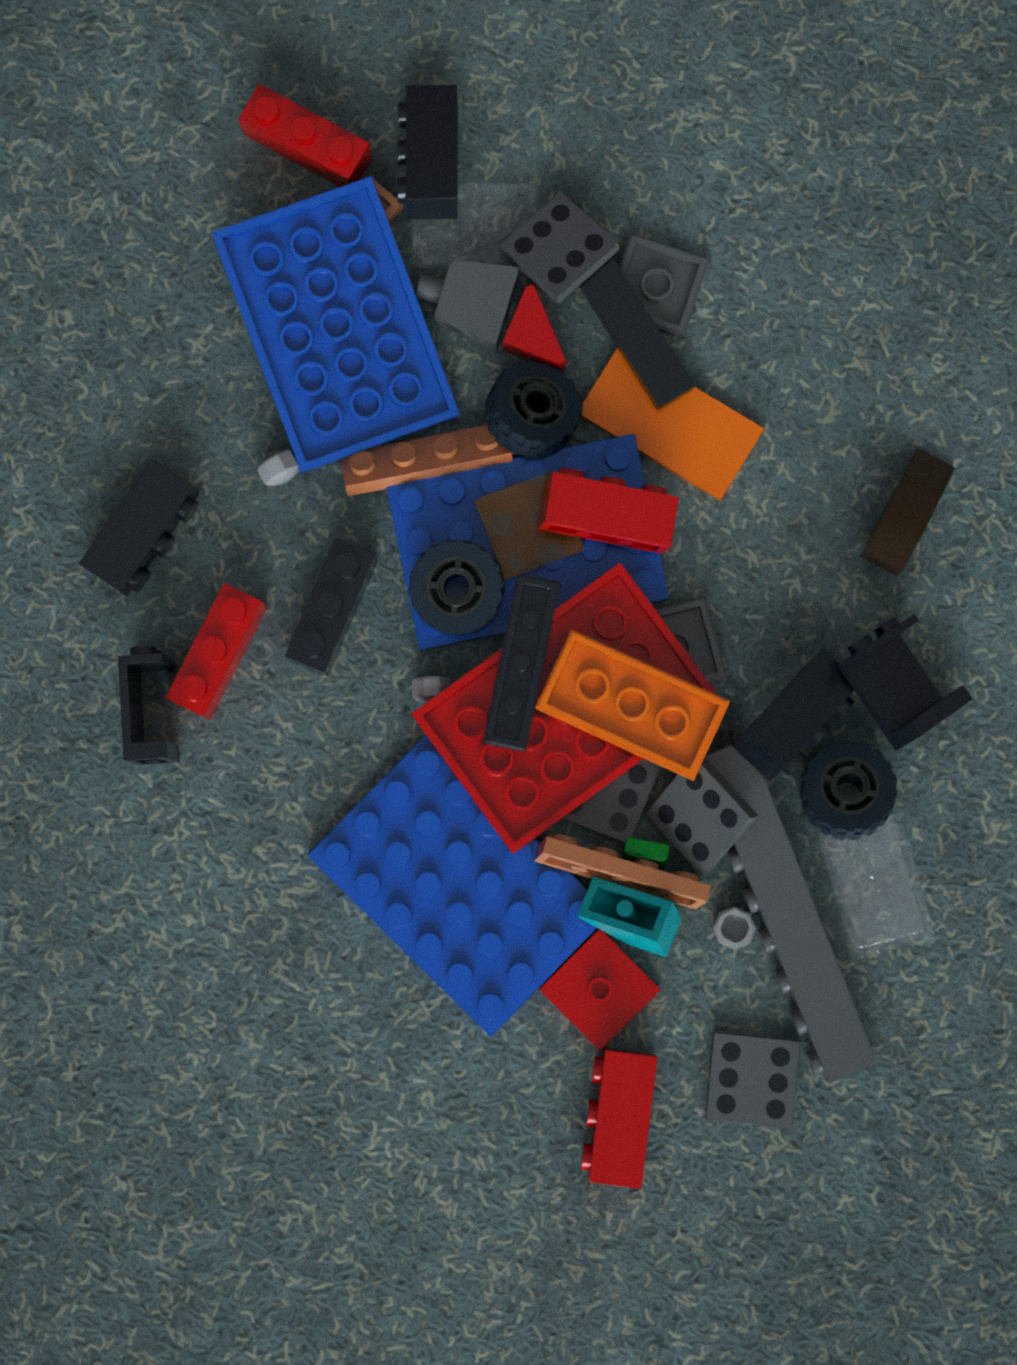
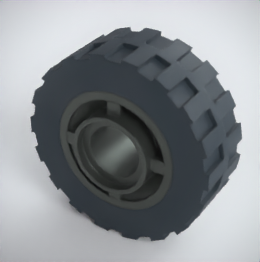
[484,360,583,459]
[409,539,505,635]
[800,740,898,840]

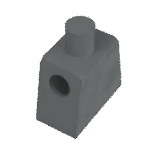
[416,259,519,353]

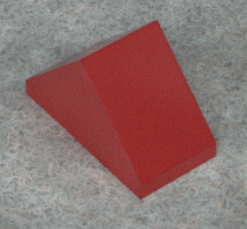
[503,284,566,371]

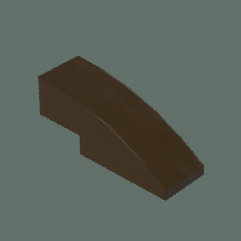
[859,448,955,576]

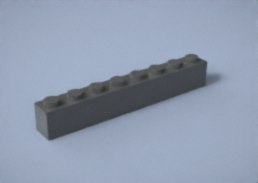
[705,746,878,1083]

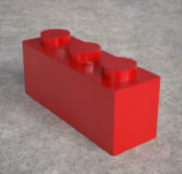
[238,84,372,187]
[537,468,679,554]
[165,583,267,720]
[581,1048,657,1189]

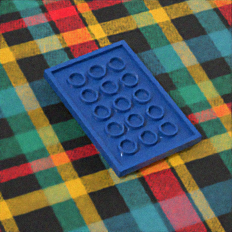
[211,176,460,474]
[386,434,669,651]
[307,735,596,1037]

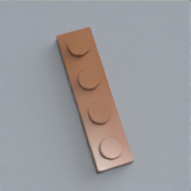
[340,424,513,497]
[534,834,711,910]

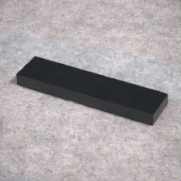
[579,257,695,411]
[483,574,560,753]

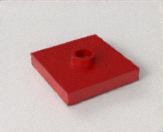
[539,929,660,1051]

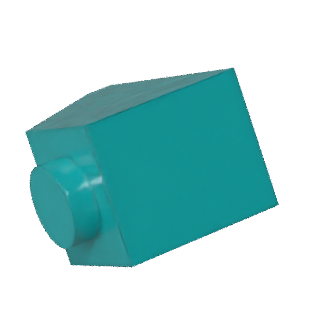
[577,876,682,957]

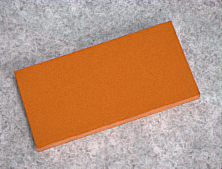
[580,348,764,501]
[535,629,730,781]

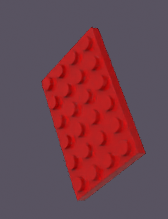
[411,563,719,854]

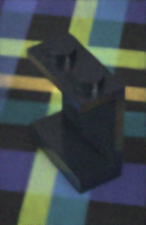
[837,614,972,751]
[118,646,180,765]

